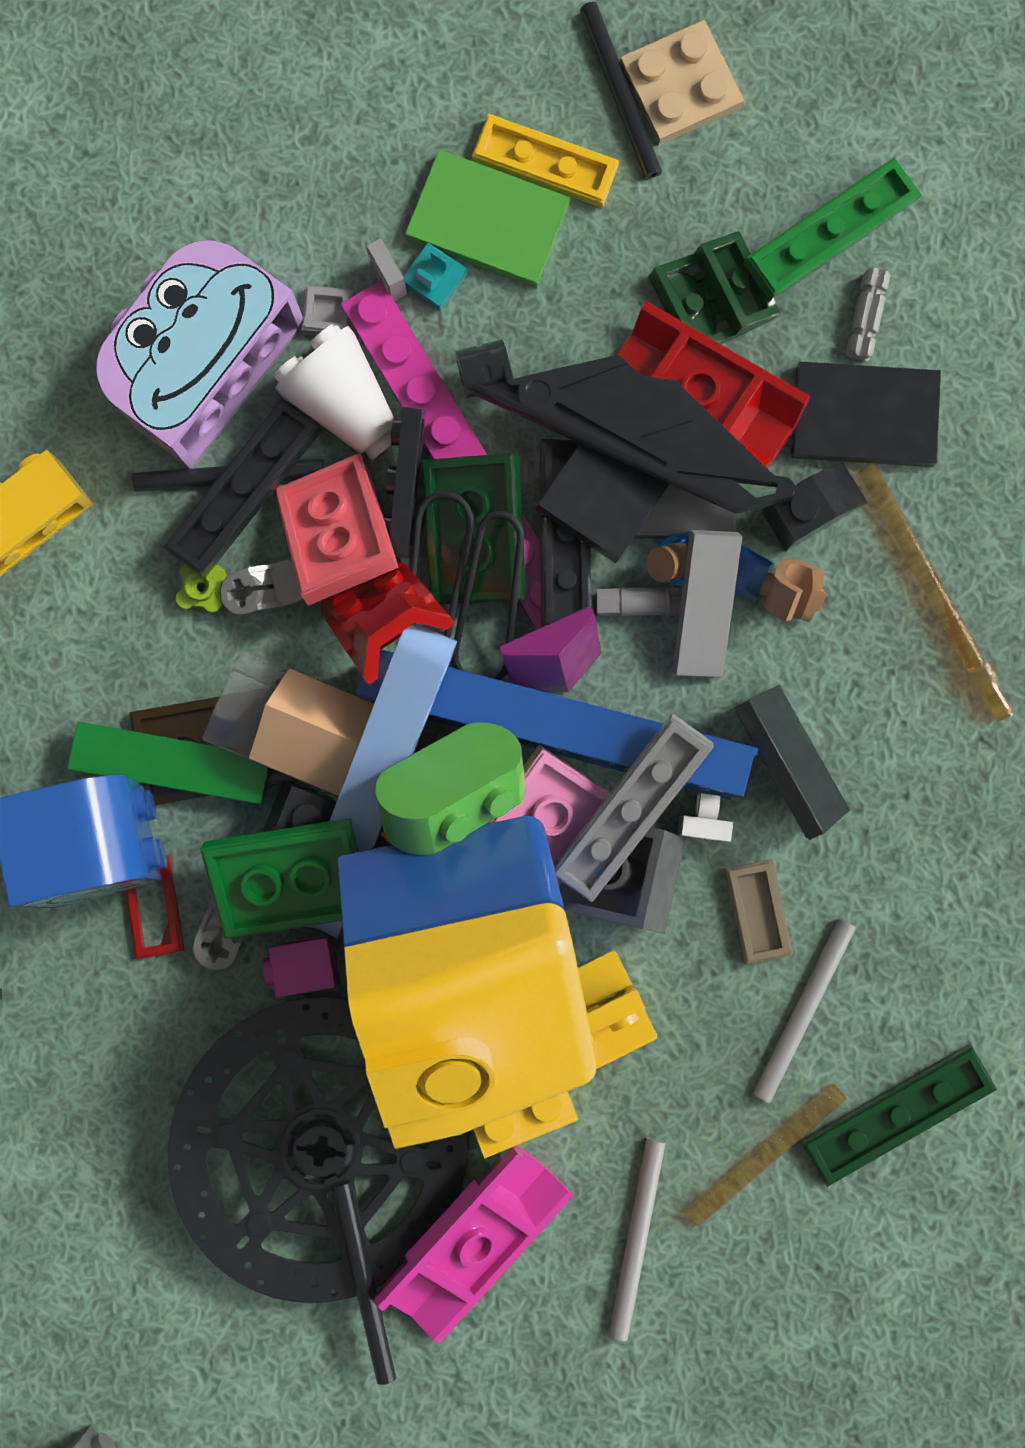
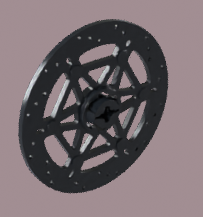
[168,997,468,1303]

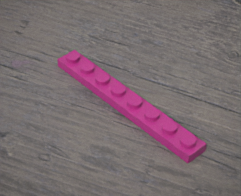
[340,280,541,629]

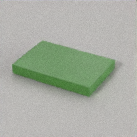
[405,149,570,288]

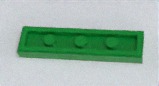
[743,157,922,302]
[67,721,270,805]

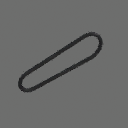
[410,491,474,638]
[452,511,524,681]

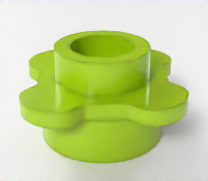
[176,565,227,613]

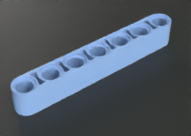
[308,623,457,939]

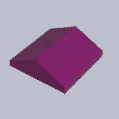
[499,606,602,692]

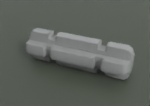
[846,267,890,362]

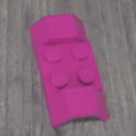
[374,1145,574,1344]

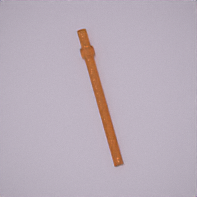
[858,463,1015,722]

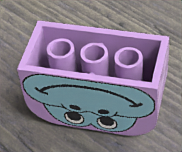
[96,241,303,469]

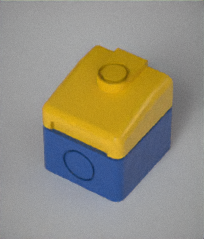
[338,816,597,1149]

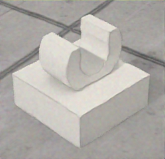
[677,793,733,842]

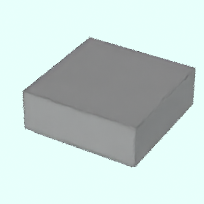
[366,238,407,302]
[301,285,353,336]

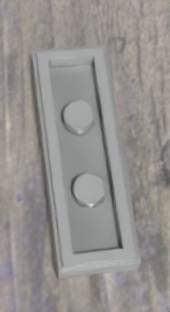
[672,530,742,677]

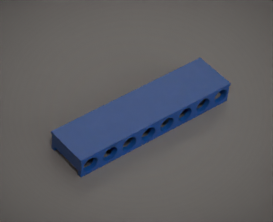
[355,650,759,800]

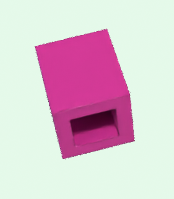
[263,936,340,998]

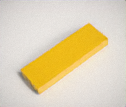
[472,113,619,208]

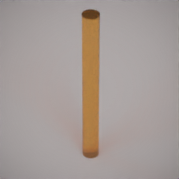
[685,1083,847,1227]

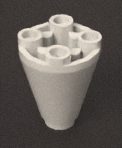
[273,325,393,460]

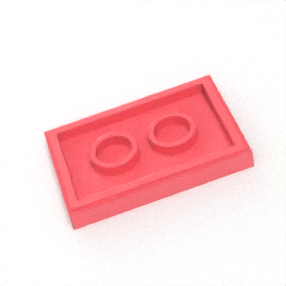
[274,453,399,606]

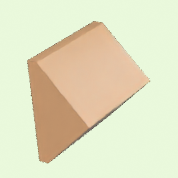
[249,668,374,797]

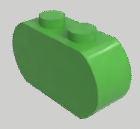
[375,723,526,855]

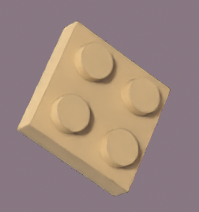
[620,20,744,146]

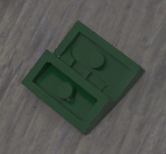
[648,231,781,345]

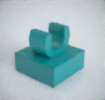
[404,243,467,311]

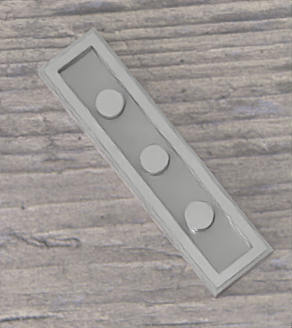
[554,713,714,902]

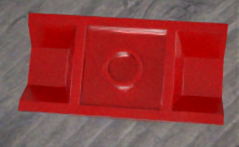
[617,301,810,469]
[321,557,455,685]

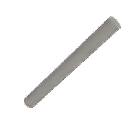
[753,919,856,1103]
[609,1138,666,1341]

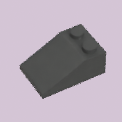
[559,828,686,934]

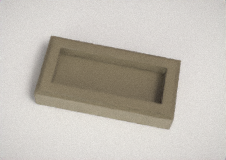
[724,859,793,965]

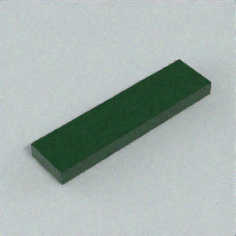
[800,1044,997,1187]

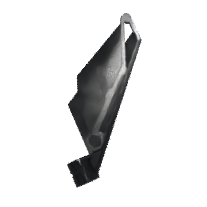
[455,339,796,514]

